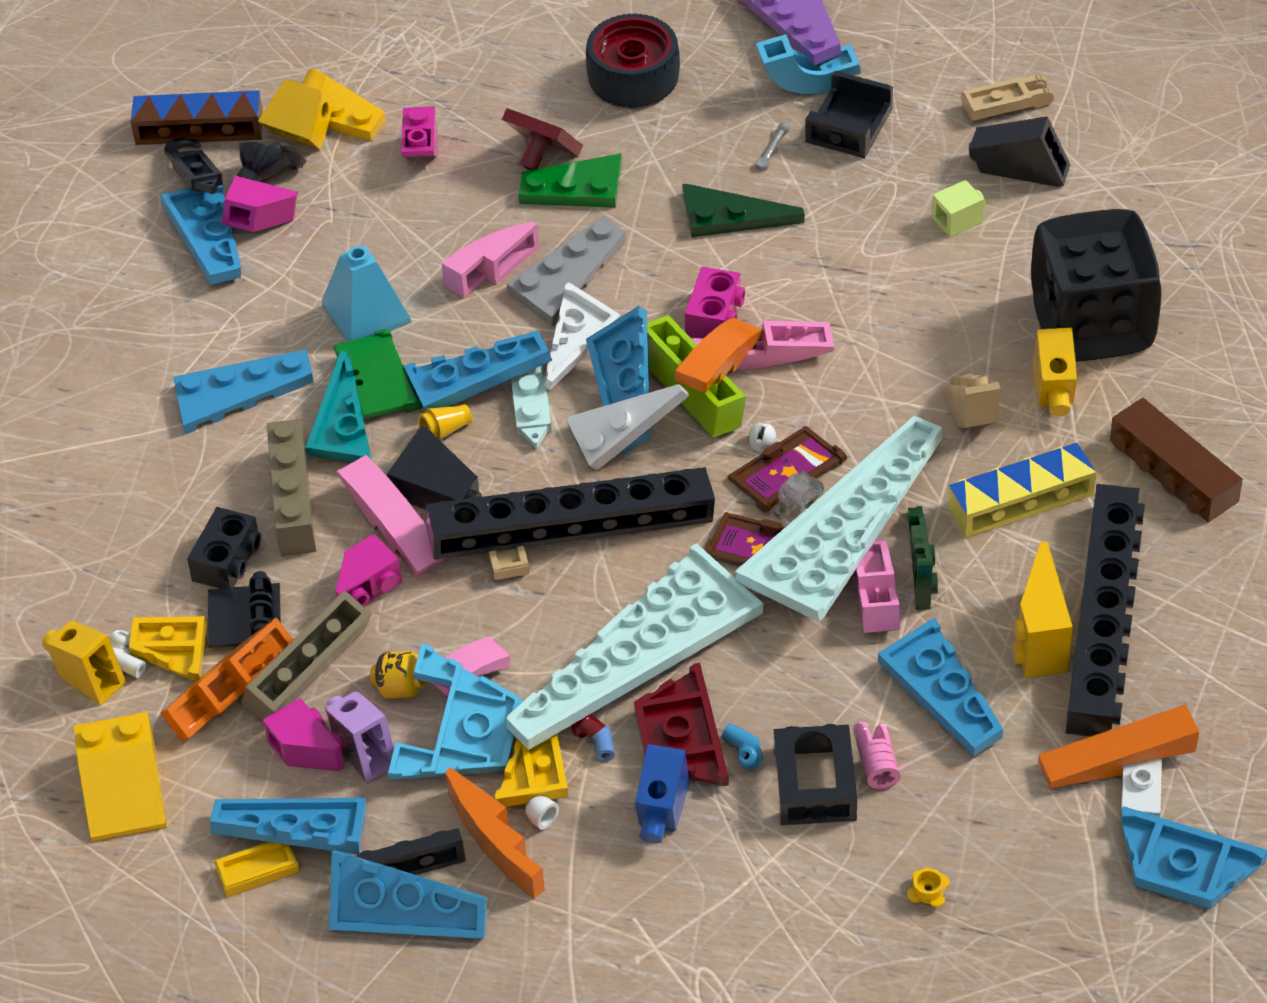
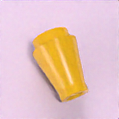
[418,404,472,440]

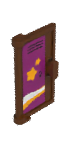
[728,426,847,513]
[704,512,785,565]

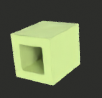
[932,180,985,237]

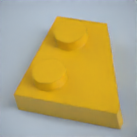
[129,616,207,682]
[495,734,569,807]

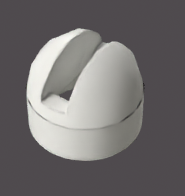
[749,422,776,453]
[526,796,559,830]

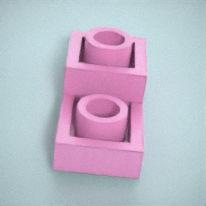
[433,637,510,696]

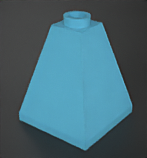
[322,245,411,341]

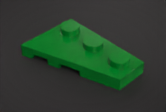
[518,153,622,208]

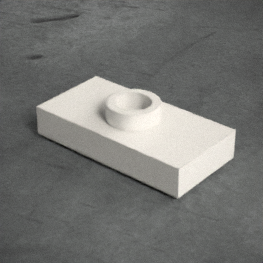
[1121,758,1162,817]

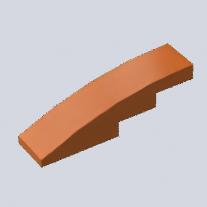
[674,317,763,393]
[160,618,293,742]
[445,767,545,899]

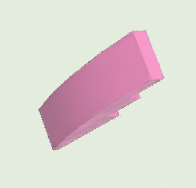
[692,321,834,371]
[336,455,446,577]

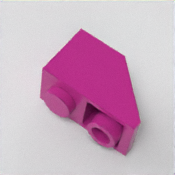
[401,106,438,158]
[222,176,298,232]
[336,534,402,607]
[263,698,345,771]

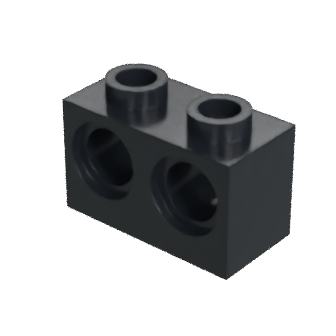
[187,507,261,589]

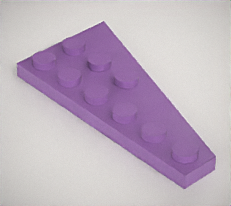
[740,0,841,65]

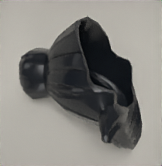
[237,141,307,182]

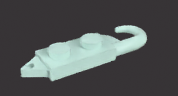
[511,364,552,449]

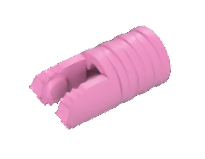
[853,722,900,789]

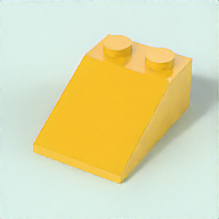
[1012,541,1073,678]
[73,711,167,842]

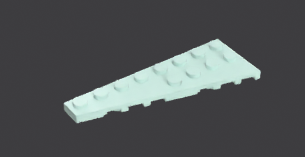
[735,415,943,622]
[506,543,763,750]

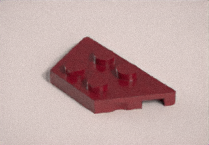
[634,663,729,786]

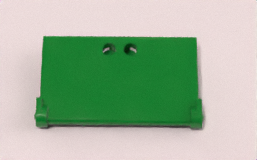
[333,329,422,419]

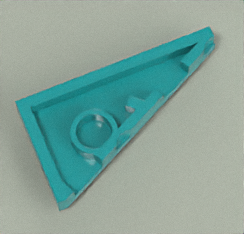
[305,351,372,462]

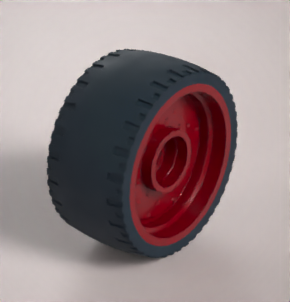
[586,13,680,107]

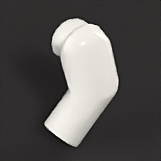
[110,630,146,678]

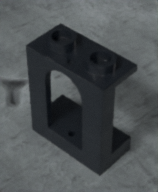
[774,724,857,825]

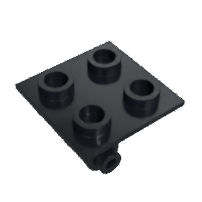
[208,571,281,648]

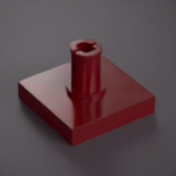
[501,108,583,170]

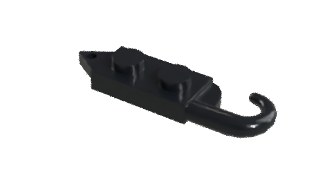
[164,138,223,194]

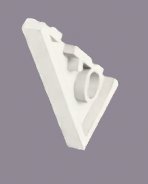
[543,282,620,390]
[566,384,689,471]

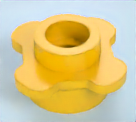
[907,868,950,908]

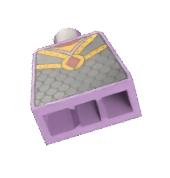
[325,692,394,783]

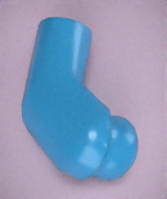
[722,723,763,770]

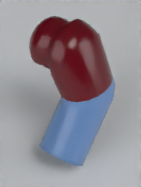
[571,714,615,761]

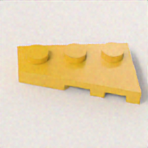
[314,69,386,141]

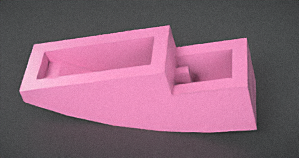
[442,221,539,298]
[854,540,900,633]

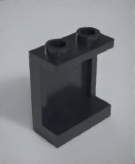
[805,71,893,159]

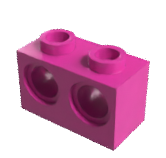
[685,266,746,338]

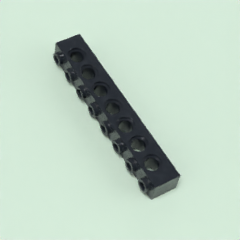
[426,467,715,560]
[1065,484,1145,737]

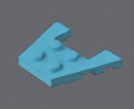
[387,643,523,780]

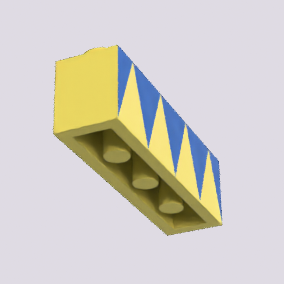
[947,443,1096,538]

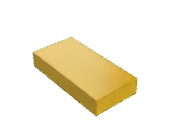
[214,842,300,898]

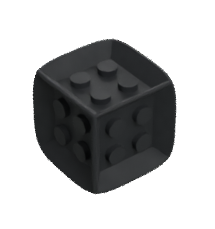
[1031,209,1162,362]

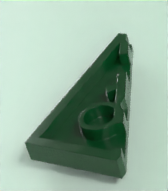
[682,184,805,237]
[907,506,938,610]

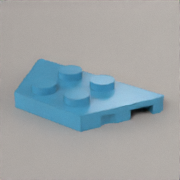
[1120,806,1267,909]

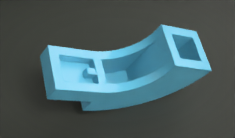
[756,34,861,95]

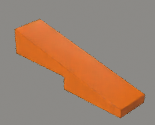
[1038,704,1199,788]

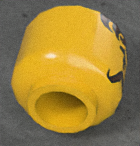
[370,651,427,699]

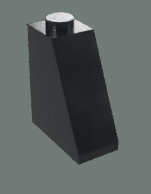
[969,116,1070,187]
[387,426,482,510]

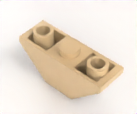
[943,373,1000,428]

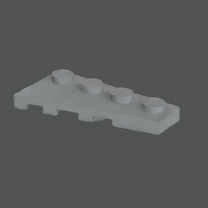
[507,216,626,326]

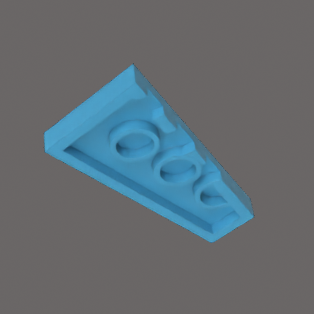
[161,185,241,285]
[586,306,650,455]
[403,331,552,410]
[173,349,314,435]
[878,617,1003,757]
[210,798,367,855]
[329,850,487,939]

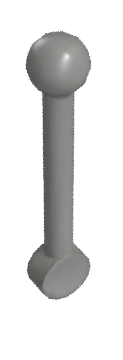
[756,122,790,171]

